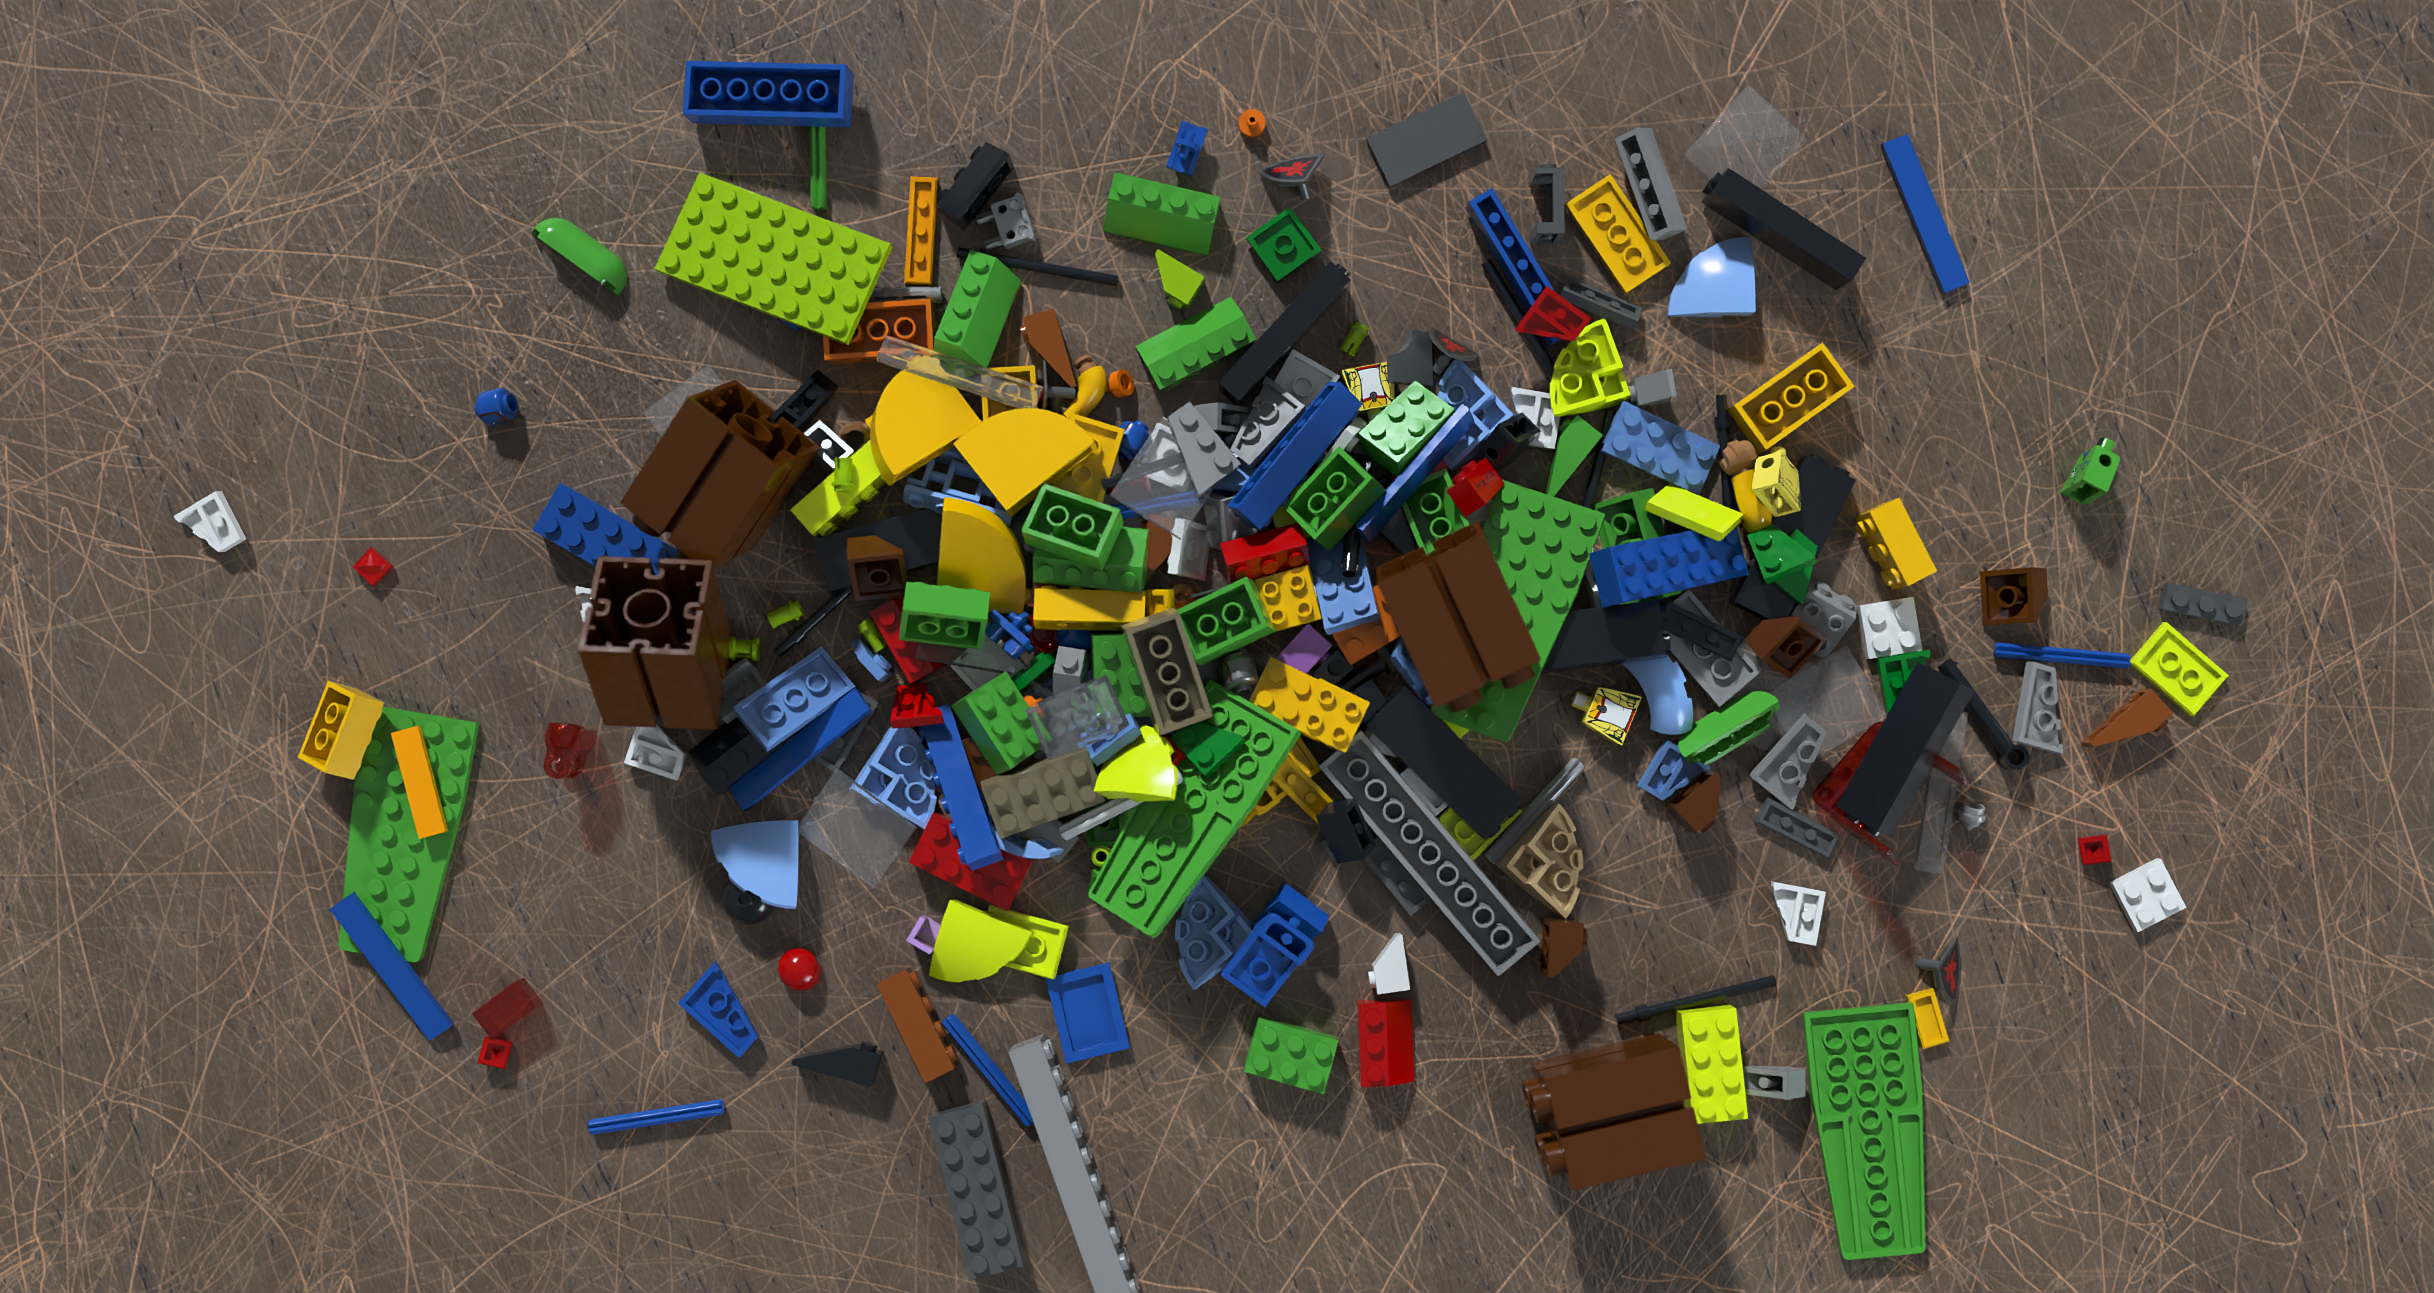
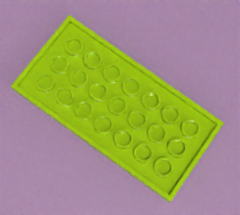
[654,172,893,345]

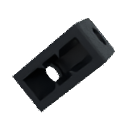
[1478,412,1541,471]

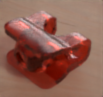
[543,722,597,779]

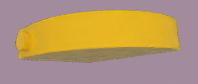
[870,354,981,486]
[953,408,1098,517]
[937,497,1031,614]

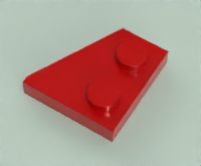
[1515,286,1591,341]
[890,683,944,729]

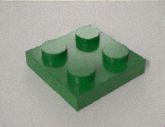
[1246,207,1321,283]

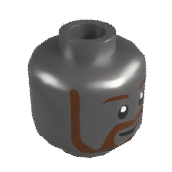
[1219,652,1258,695]

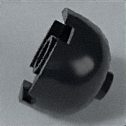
[721,880,776,925]

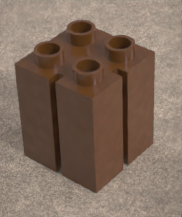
[620,380,822,569]
[1376,521,1541,712]
[578,556,732,730]
[1522,1033,1706,1191]

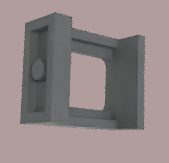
[1529,164,1565,245]

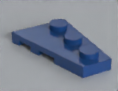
[678,961,759,1058]

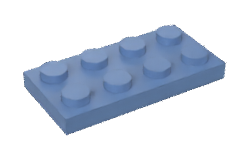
[1599,401,1720,495]
[1306,536,1380,635]
[733,646,855,752]

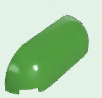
[531,218,627,296]
[1678,691,1780,765]

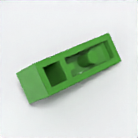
[1545,415,1603,497]

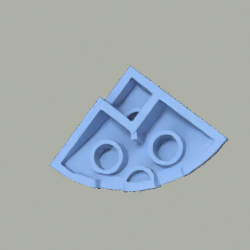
[1667,237,1756,317]
[1438,359,1516,471]
[850,726,937,830]
[710,820,798,909]
[1175,874,1254,990]

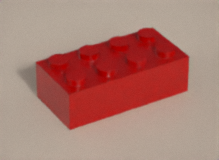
[909,812,1034,911]

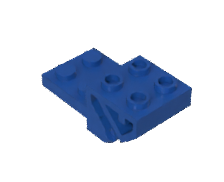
[1221,881,1329,1007]

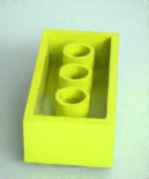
[791,440,887,538]
[1675,1004,1748,1124]

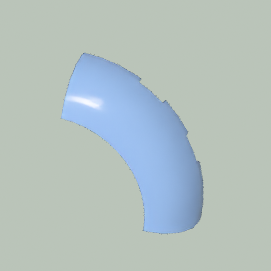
[1621,655,1693,735]

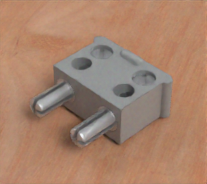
[976,192,1037,250]

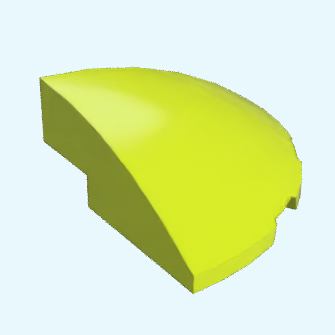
[1549,318,1631,417]
[1094,724,1177,802]
[929,900,1033,982]

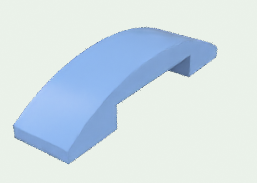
[986,806,1063,859]

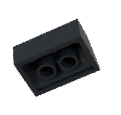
[936,142,1014,231]
[689,717,786,795]

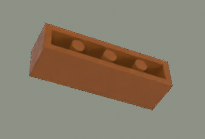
[876,967,959,1083]

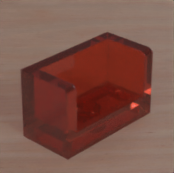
[472,978,543,1040]

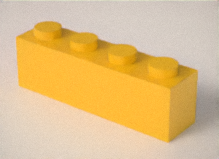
[1033,586,1146,631]

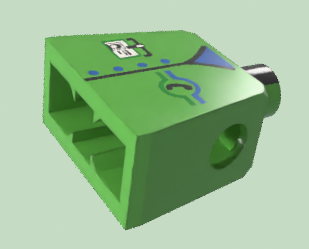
[2060,438,2121,505]

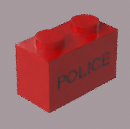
[1446,457,1505,517]

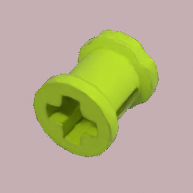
[729,636,761,661]

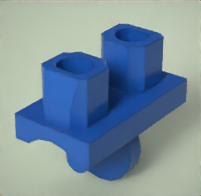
[1166,120,1208,177]
[985,610,1035,660]

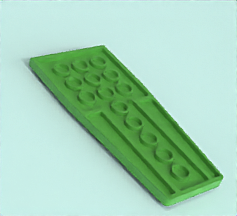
[1431,480,1606,742]
[1088,679,1301,938]
[338,706,480,962]
[1802,1002,1925,1260]

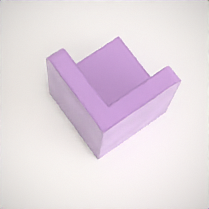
[906,914,941,954]

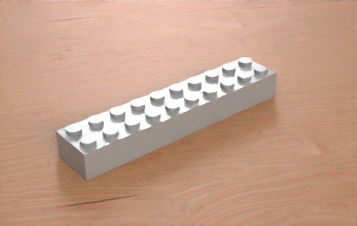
[1319,728,1541,977]
[1008,1034,1140,1293]

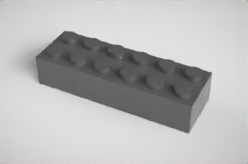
[929,1099,1026,1281]

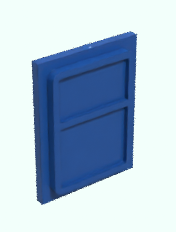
[1045,962,1130,1064]

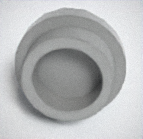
[1958,801,1986,831]

